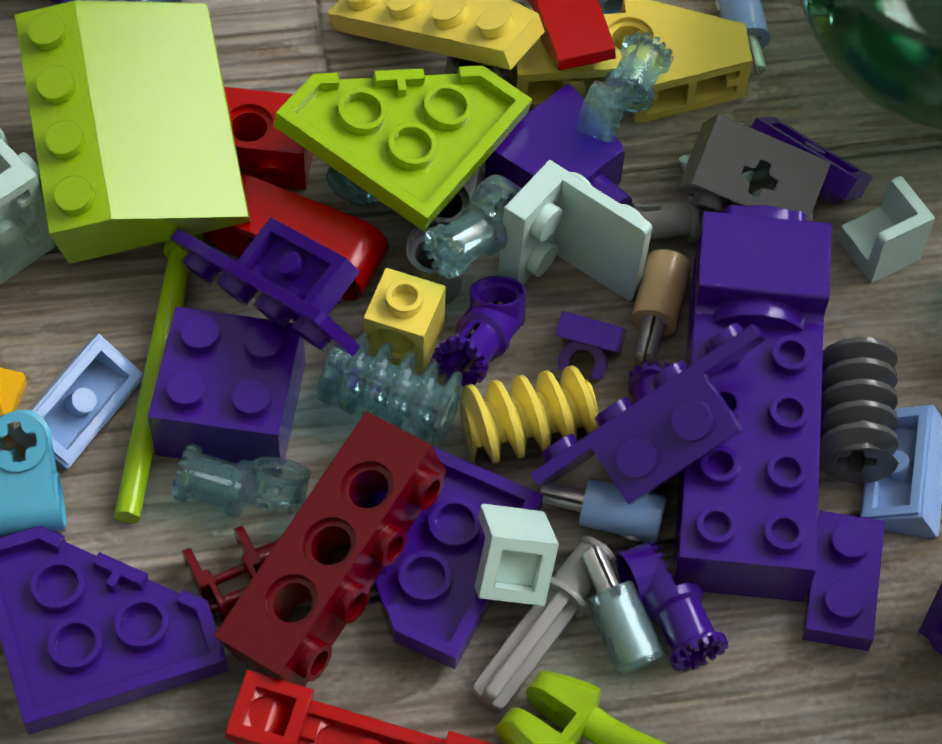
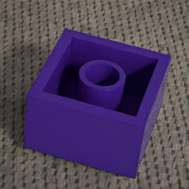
[148,307,306,473]

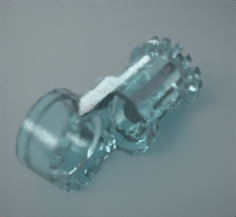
[577,31,674,143]
[422,174,522,279]
[172,444,311,518]

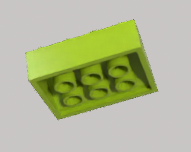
[15,1,251,264]

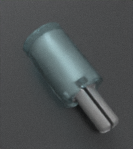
[581,545,666,676]

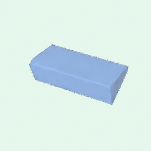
[9,333,143,470]
[860,405,942,538]

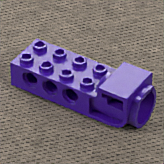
[672,205,832,602]

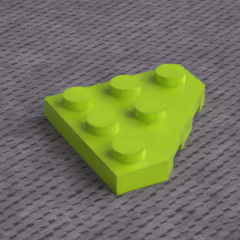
[274,65,532,231]

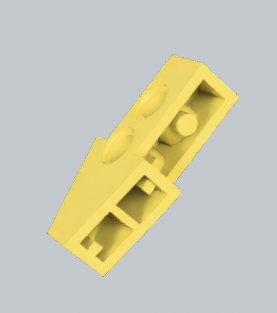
[510,0,753,123]

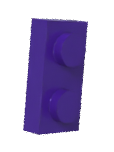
[751,117,873,203]
[802,510,885,651]

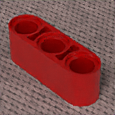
[204,174,389,300]

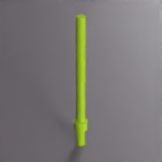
[114,233,204,524]

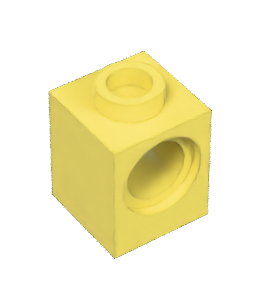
[363,268,446,376]

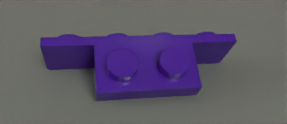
[170,217,361,357]
[530,322,767,505]

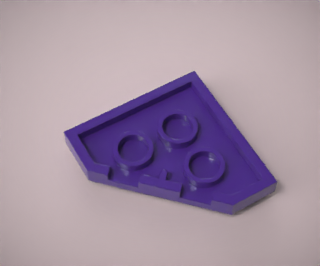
[363,446,543,669]
[0,525,229,735]

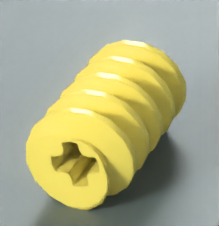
[460,366,599,464]

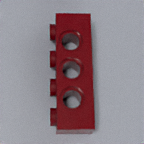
[214,411,447,687]

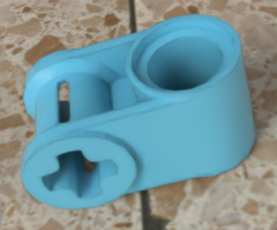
[0,409,66,537]

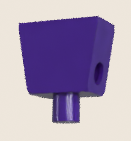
[484,83,632,206]

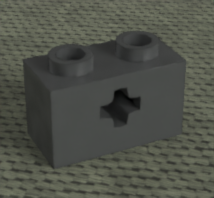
[677,114,831,221]

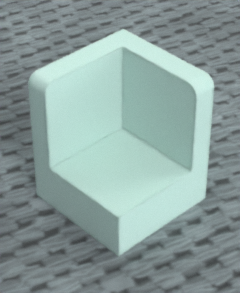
[837,176,935,283]
[475,504,559,606]

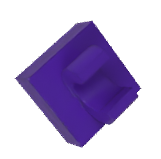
[555,311,627,381]

